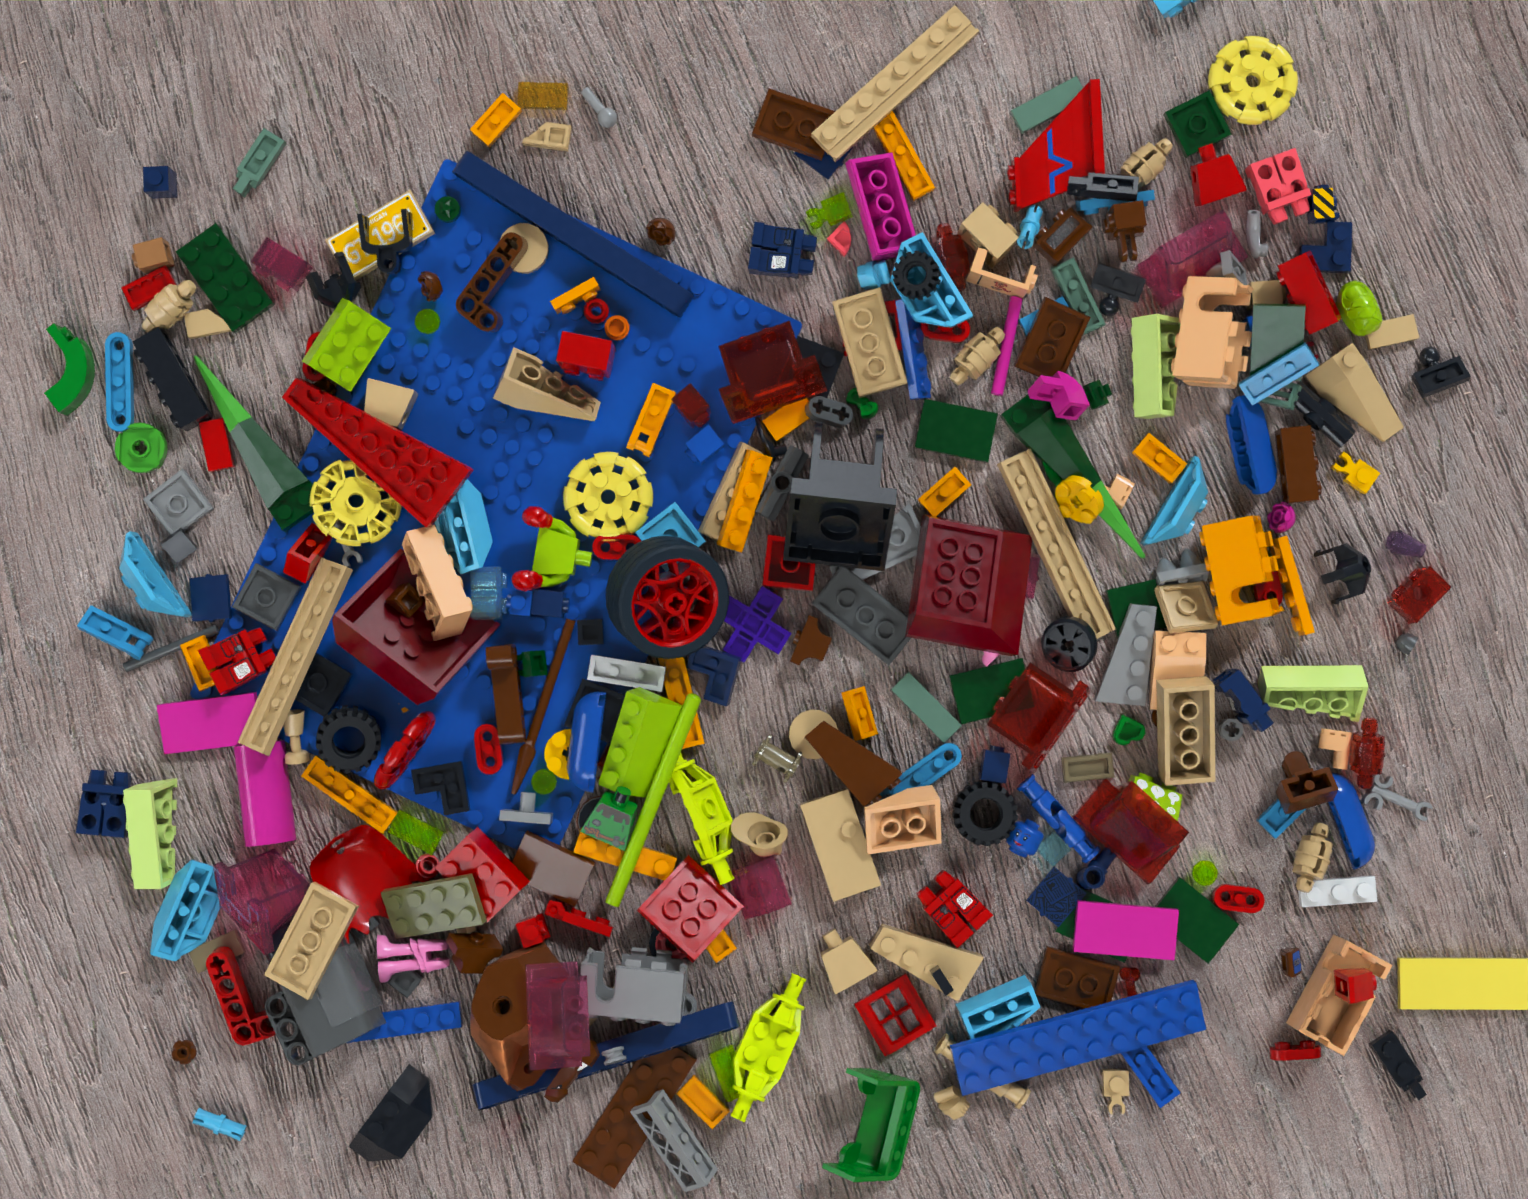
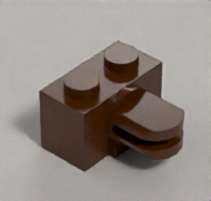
[1102,200,1147,262]
[1276,751,1339,815]

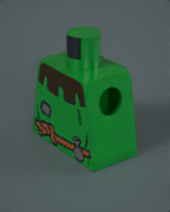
[580,786,638,851]

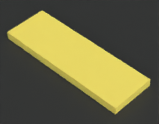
[1397,958,1528,1010]

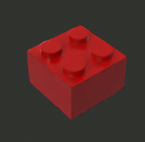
[556,331,616,381]
[762,535,816,592]

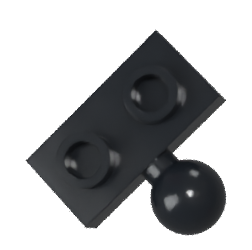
[1090,262,1146,316]
[1411,347,1471,398]

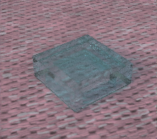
[1037,831,1071,867]

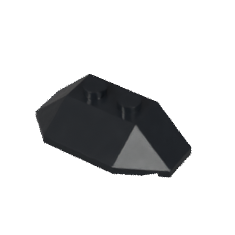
[349,1064,433,1162]

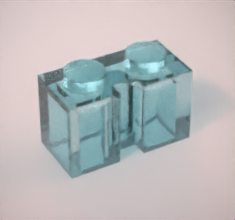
[470,567,507,620]

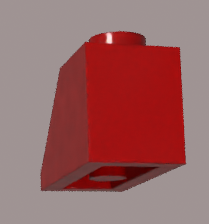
[283,523,333,584]

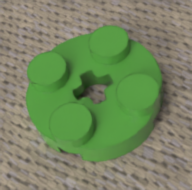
[115,423,168,473]

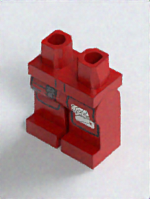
[198,628,276,696]
[917,870,993,948]

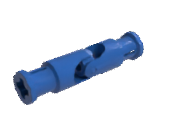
[1017,774,1100,864]

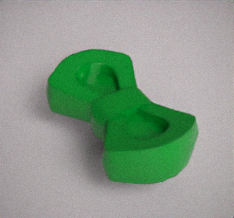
[846,388,878,420]

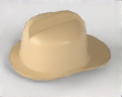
[731,812,788,857]

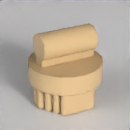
[934,1085,970,1120]

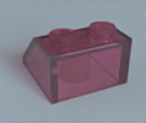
[730,855,792,920]

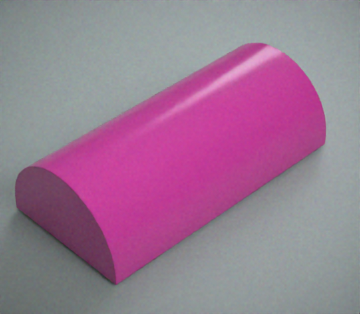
[845,152,916,261]
[234,740,297,847]

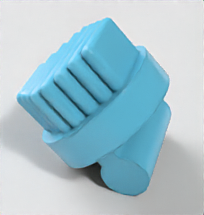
[857,260,891,290]

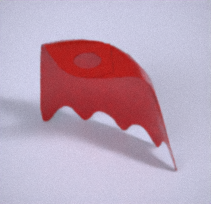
[310,825,430,945]

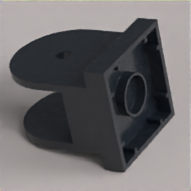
[783,421,897,571]

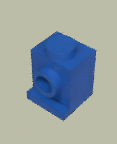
[506,589,533,617]

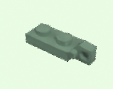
[233,128,287,198]

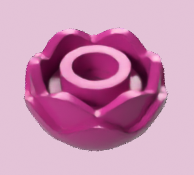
[1267,502,1296,533]

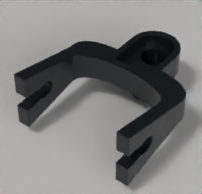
[357,209,413,274]

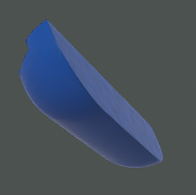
[1226,395,1277,494]
[567,691,606,793]
[1328,772,1375,870]

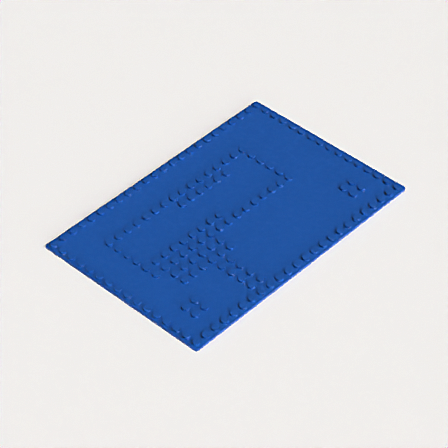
[190,159,802,850]

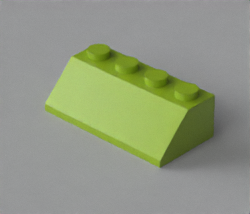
[598,687,683,798]

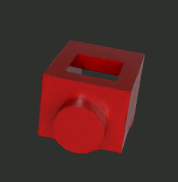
[516,913,551,948]

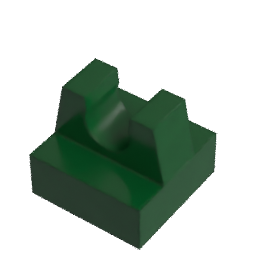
[517,650,548,677]

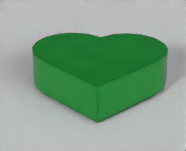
[1112,714,1146,746]

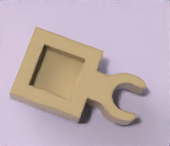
[1102,1069,1129,1114]

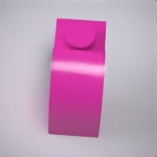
[1027,371,1090,421]

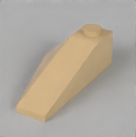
[1304,343,1404,442]
[493,347,601,421]

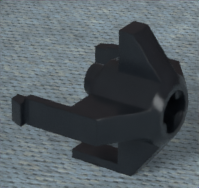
[306,252,361,309]
[1313,543,1371,604]

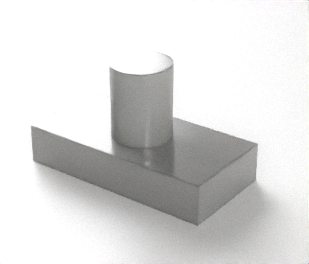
[499,792,553,824]

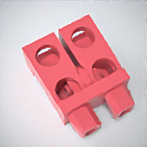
[1244,148,1311,225]

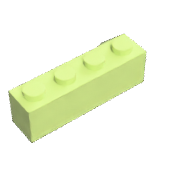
[1131,314,1181,419]
[1257,665,1369,722]
[123,778,177,889]

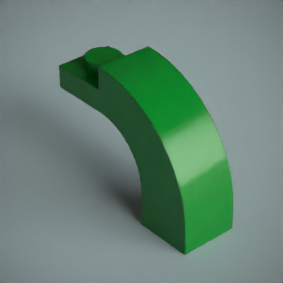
[44,323,95,416]

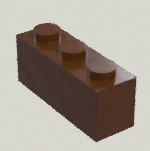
[1274,425,1322,504]

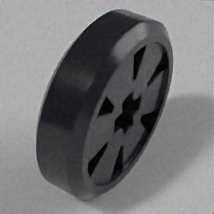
[1041,616,1098,672]

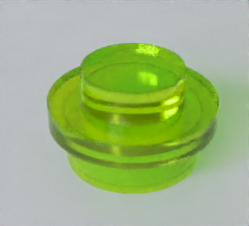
[415,309,440,334]
[531,769,557,795]
[1192,860,1218,886]

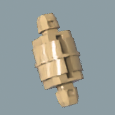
[1121,138,1173,190]
[142,280,196,333]
[950,327,1005,386]
[1292,822,1333,893]

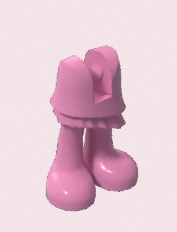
[377,935,450,983]

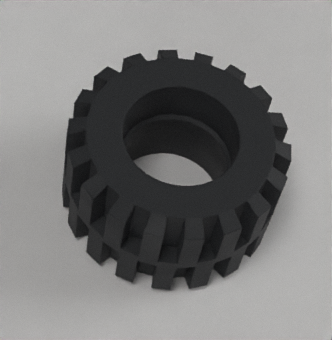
[316,705,381,773]
[952,781,1018,846]

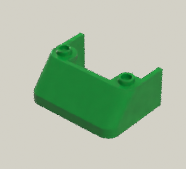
[822,1068,920,1182]

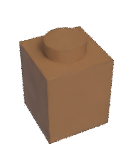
[132,237,175,274]

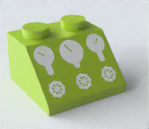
[1120,772,1182,824]

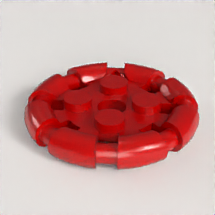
[374,711,436,789]

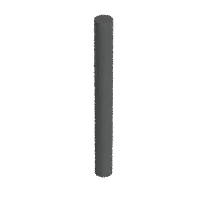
[123,625,219,672]

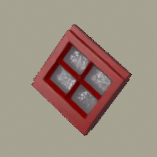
[854,973,937,1057]

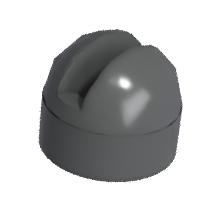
[1396,633,1418,655]

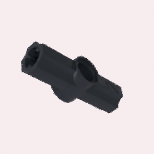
[1285,381,1356,448]

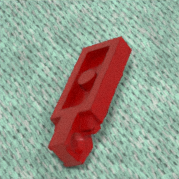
[544,900,614,937]

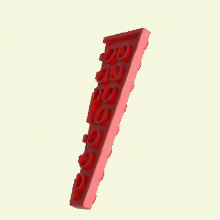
[282,378,473,528]

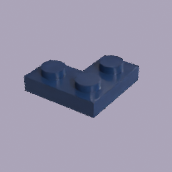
[1299,221,1352,273]
[686,646,742,707]

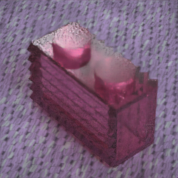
[251,237,313,292]

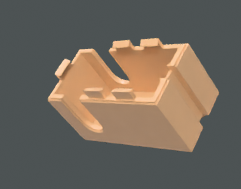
[1171,276,1254,389]
[1286,934,1393,1056]

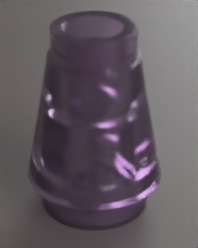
[1385,530,1426,558]

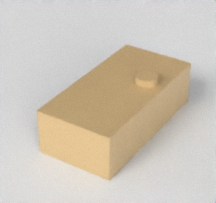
[1156,676,1216,786]
[800,788,881,902]

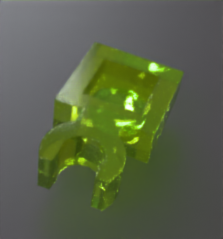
[806,192,853,229]

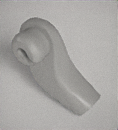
[1246,210,1268,259]

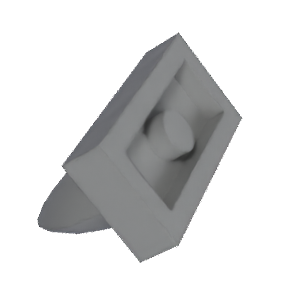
[1206,250,1247,285]
[1156,548,1209,586]

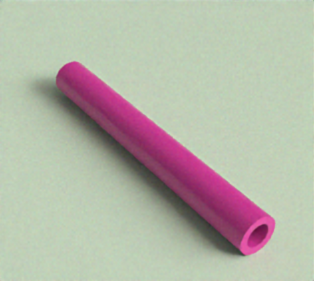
[991,296,1023,396]

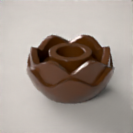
[646,218,676,246]
[418,271,443,302]

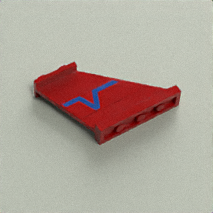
[1007,79,1105,212]

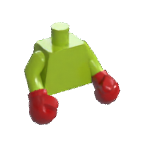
[512,506,593,591]

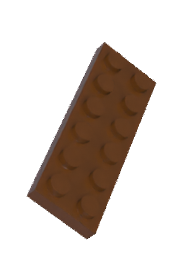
[572,1047,697,1189]

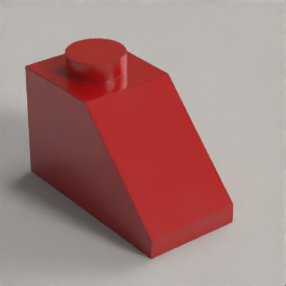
[1334,968,1377,1004]

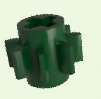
[1083,380,1112,410]

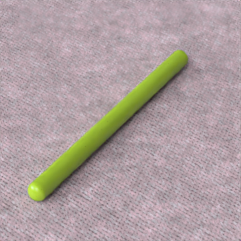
[605,693,701,907]

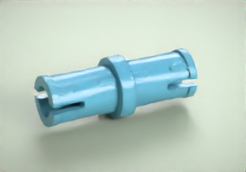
[1017,205,1043,249]
[192,1108,247,1141]

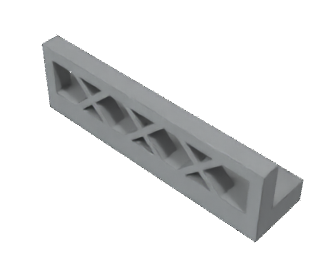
[630,1089,718,1192]

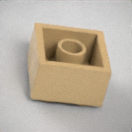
[957,202,1019,269]

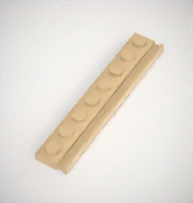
[811,5,979,162]
[997,448,1116,639]
[238,557,353,756]

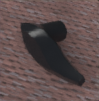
[755,417,787,462]

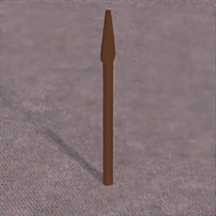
[511,618,576,795]

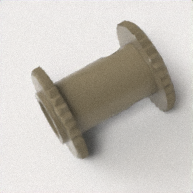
[752,734,802,783]

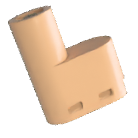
[1104,474,1135,510]
[1318,728,1352,770]

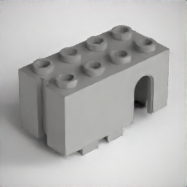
[578,947,689,1026]

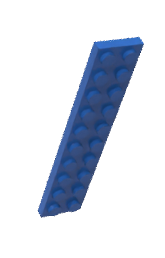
[950,980,1206,1096]

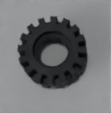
[892,251,941,300]

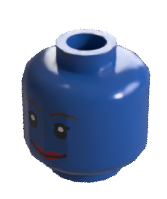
[1006,819,1044,858]

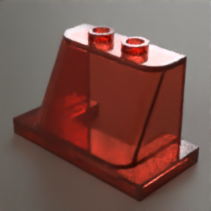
[719,321,827,424]
[987,662,1091,775]
[1072,779,1189,884]

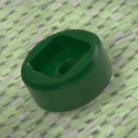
[435,196,461,223]

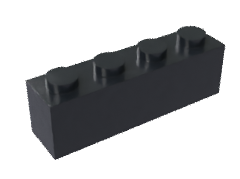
[132,327,213,432]

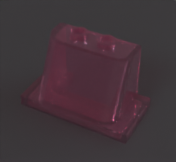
[1136,209,1248,309]
[213,849,309,955]
[525,961,590,1070]

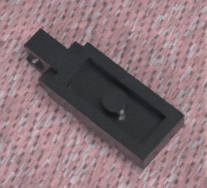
[1067,173,1139,201]
[1369,1030,1427,1100]

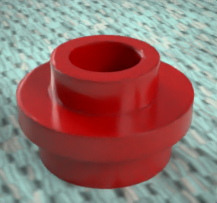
[584,298,609,324]
[415,854,440,879]

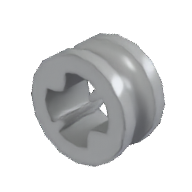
[1218,718,1243,741]
[601,1046,627,1066]

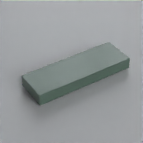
[1010,76,1083,134]
[1050,257,1106,336]
[891,672,962,743]

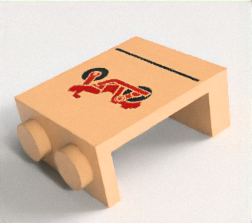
[966,247,1038,299]

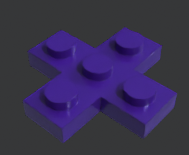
[723,586,792,663]

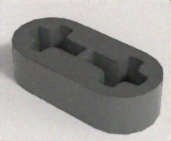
[805,396,853,428]

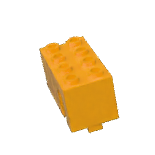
[1199,515,1285,626]

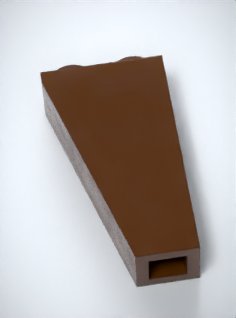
[805,721,902,807]

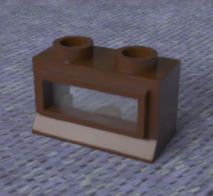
[1033,207,1093,266]

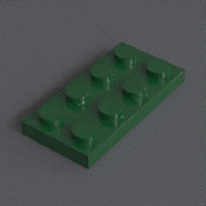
[176,223,275,333]

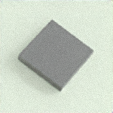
[143,469,215,535]

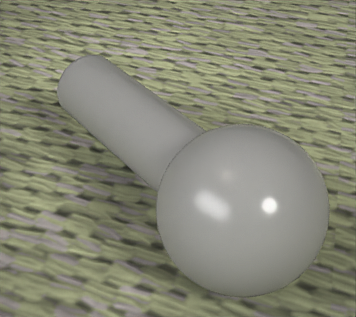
[581,87,617,128]

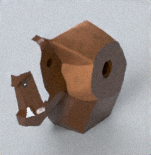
[470,941,600,1103]

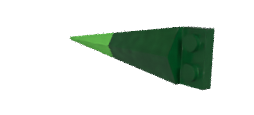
[194,356,326,532]
[1000,394,1145,558]

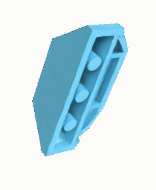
[890,232,973,328]
[1140,456,1208,546]
[435,479,493,574]
[119,531,192,617]
[150,859,226,961]

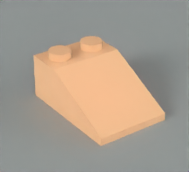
[1149,631,1206,710]
[864,785,942,855]

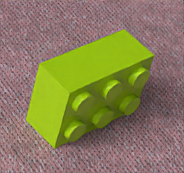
[302,298,391,392]

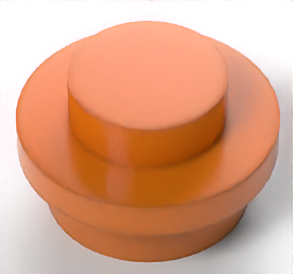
[604,315,630,341]

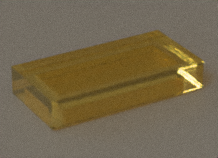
[517,82,568,110]

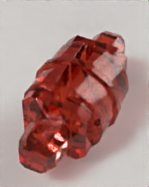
[933,223,970,292]
[1349,718,1386,789]

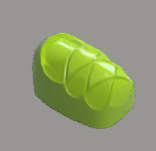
[1335,280,1382,336]

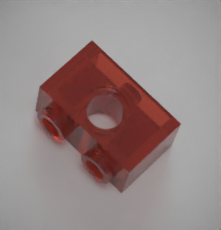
[671,383,711,429]
[1388,566,1451,624]

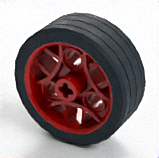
[606,536,729,659]

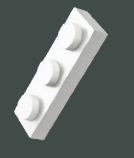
[587,655,666,692]
[1298,876,1377,907]

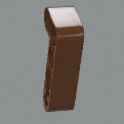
[456,232,528,333]
[486,644,526,745]

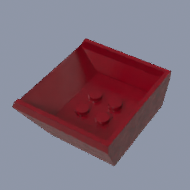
[905,514,1032,656]
[332,548,500,705]

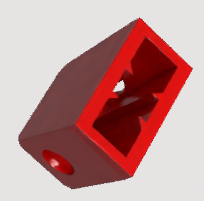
[1190,143,1247,207]

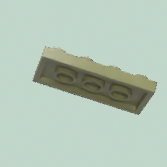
[381,873,487,939]

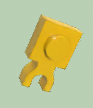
[1331,451,1380,494]

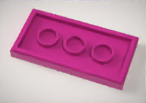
[156,692,257,754]
[1073,900,1179,960]

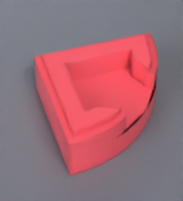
[827,221,851,257]

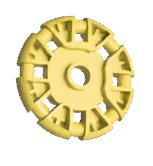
[1208,36,1298,125]
[563,452,653,541]
[309,459,402,546]

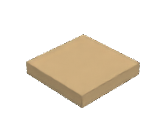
[1154,581,1218,633]

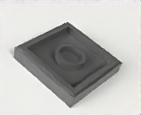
[232,563,301,631]

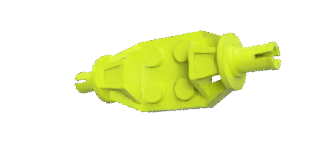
[669,753,735,885]
[730,973,807,1122]

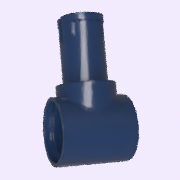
[1076,844,1120,890]

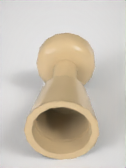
[283,709,310,765]

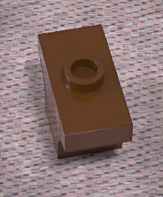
[790,615,832,665]
[446,932,503,974]

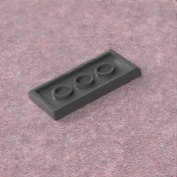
[811,566,911,665]

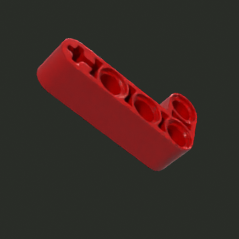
[206,946,276,1046]

